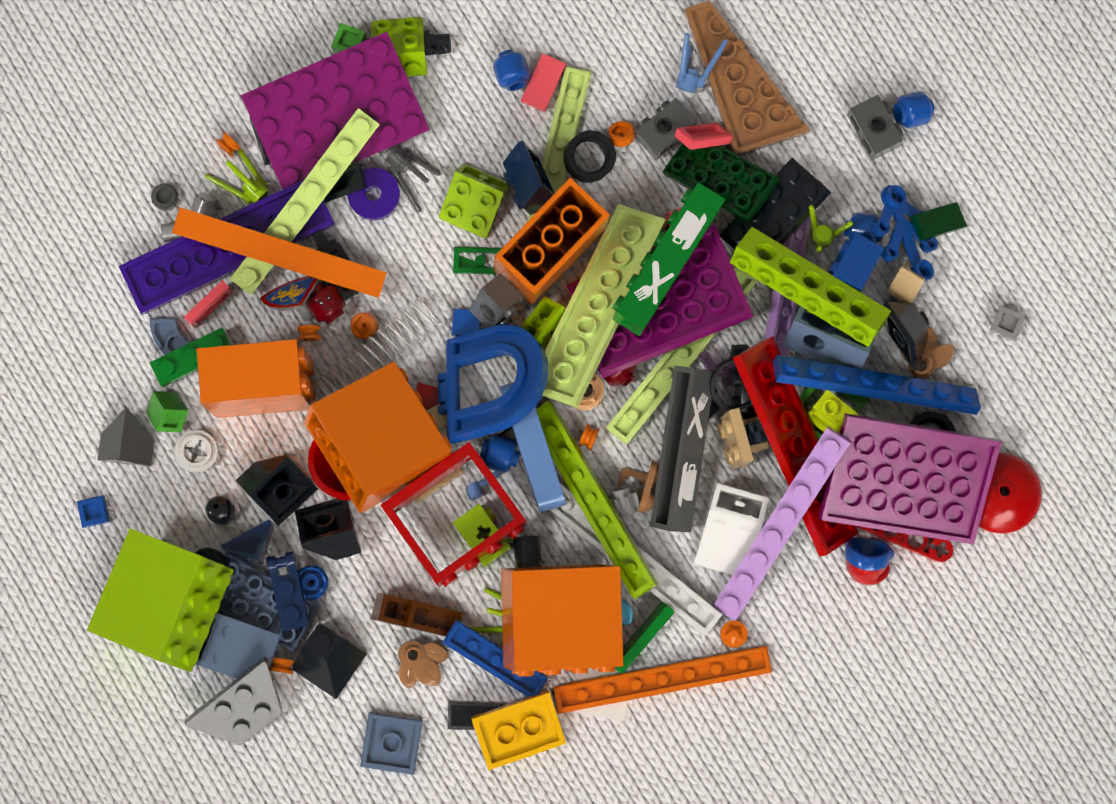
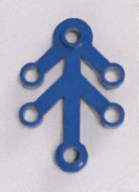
[871,185,938,282]

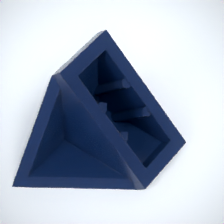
[221,520,275,563]

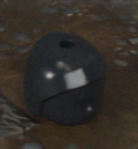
[205,496,235,526]

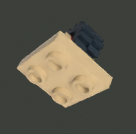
[717,408,770,471]

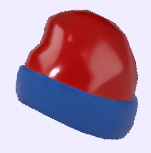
[845,537,895,586]

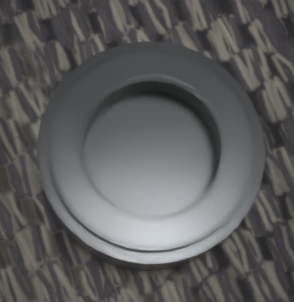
[151,183,179,211]

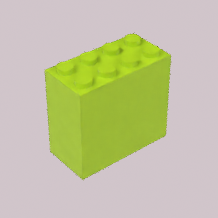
[87,528,234,672]

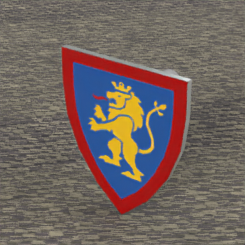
[260,276,320,321]

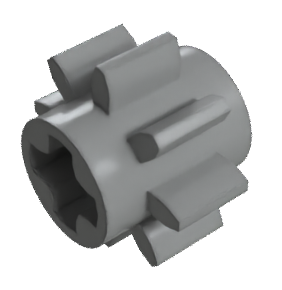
[608,485,641,517]

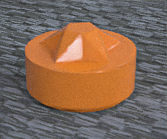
[608,121,635,147]
[350,312,379,339]
[720,621,748,648]

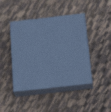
[360,712,423,775]

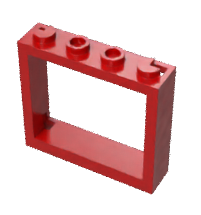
[380,442,528,587]

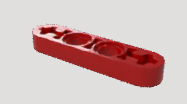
[856,526,953,563]

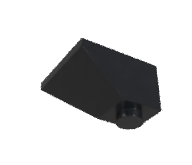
[883,302,930,371]
[235,455,318,526]
[295,498,362,560]
[291,622,367,699]

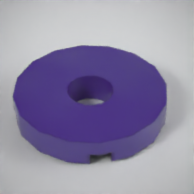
[347,167,400,221]

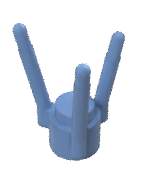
[676,33,728,93]

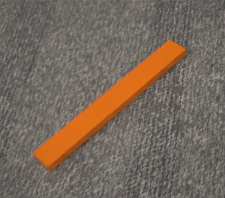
[172,207,387,298]
[553,646,772,714]

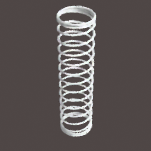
[315,297,440,396]

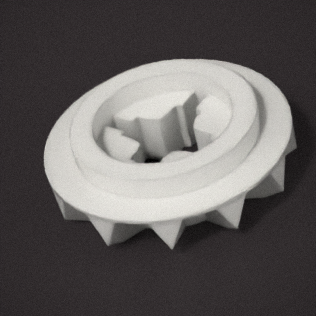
[175,430,218,473]

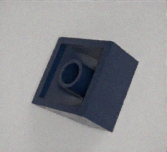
[503,140,555,215]

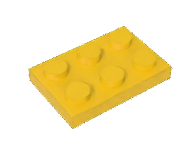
[471,691,566,771]

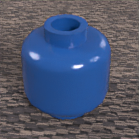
[493,50,531,91]
[893,91,935,129]
[844,212,883,244]
[480,435,520,473]

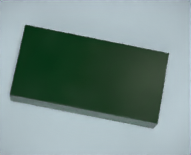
[910,202,967,242]

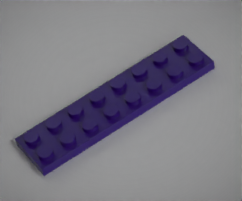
[118,179,335,315]

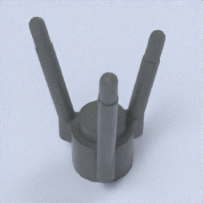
[386,145,441,212]

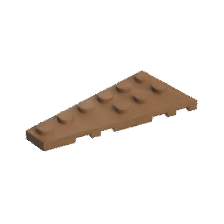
[684,0,810,155]

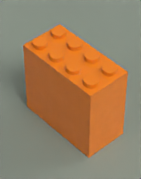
[493,177,610,307]
[197,339,317,418]
[304,361,451,514]
[501,564,623,676]

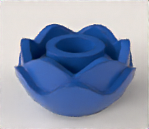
[299,566,328,599]

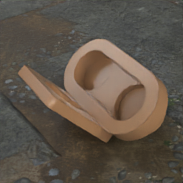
[617,460,659,513]

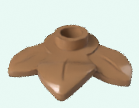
[900,327,954,379]
[398,640,449,689]

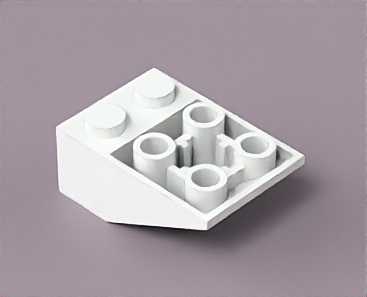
[694,483,770,575]

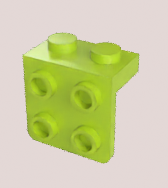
[371,17,427,77]

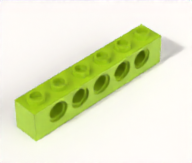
[730,227,891,347]

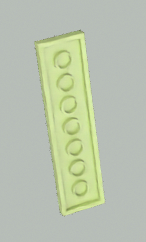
[543,204,668,408]

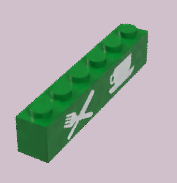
[612,183,725,336]

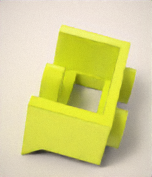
[808,390,861,433]

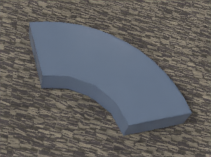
[150,318,198,372]

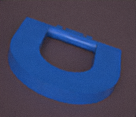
[437,325,549,444]

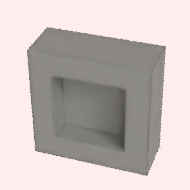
[989,306,1026,342]

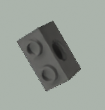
[847,95,904,161]
[635,98,697,161]
[469,273,522,328]

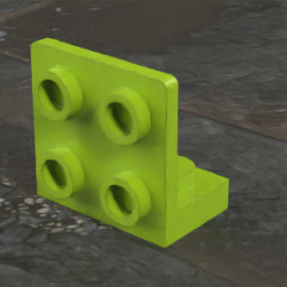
[439,163,510,238]

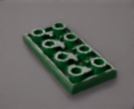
[662,143,779,224]

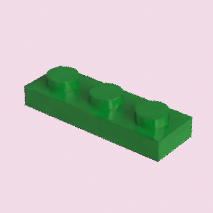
[149,327,231,388]

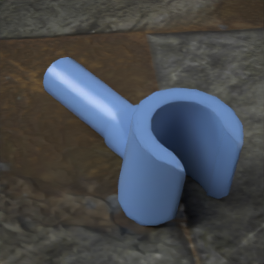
[466,471,500,500]

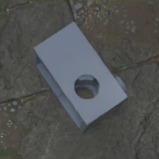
[782,306,875,369]

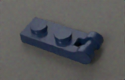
[266,551,310,632]

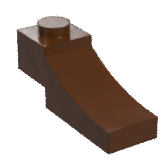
[371,593,462,637]

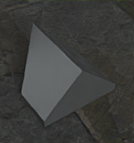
[97,407,155,467]

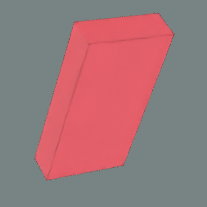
[521,53,566,113]
[675,122,733,150]
[184,280,233,328]

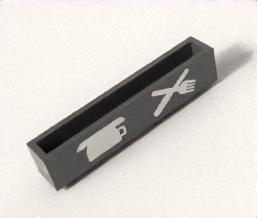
[650,365,714,532]

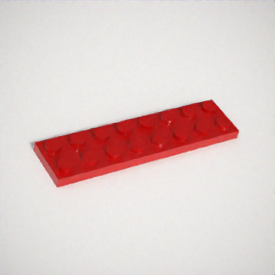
[733,336,858,557]

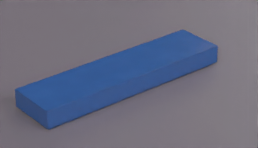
[442,620,548,697]

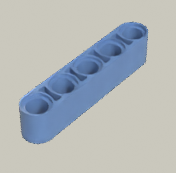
[500,382,566,513]

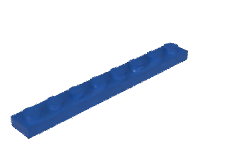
[773,355,981,415]

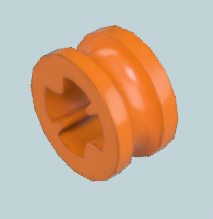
[215,132,241,158]
[297,325,321,342]
[578,424,600,451]
[269,657,295,674]

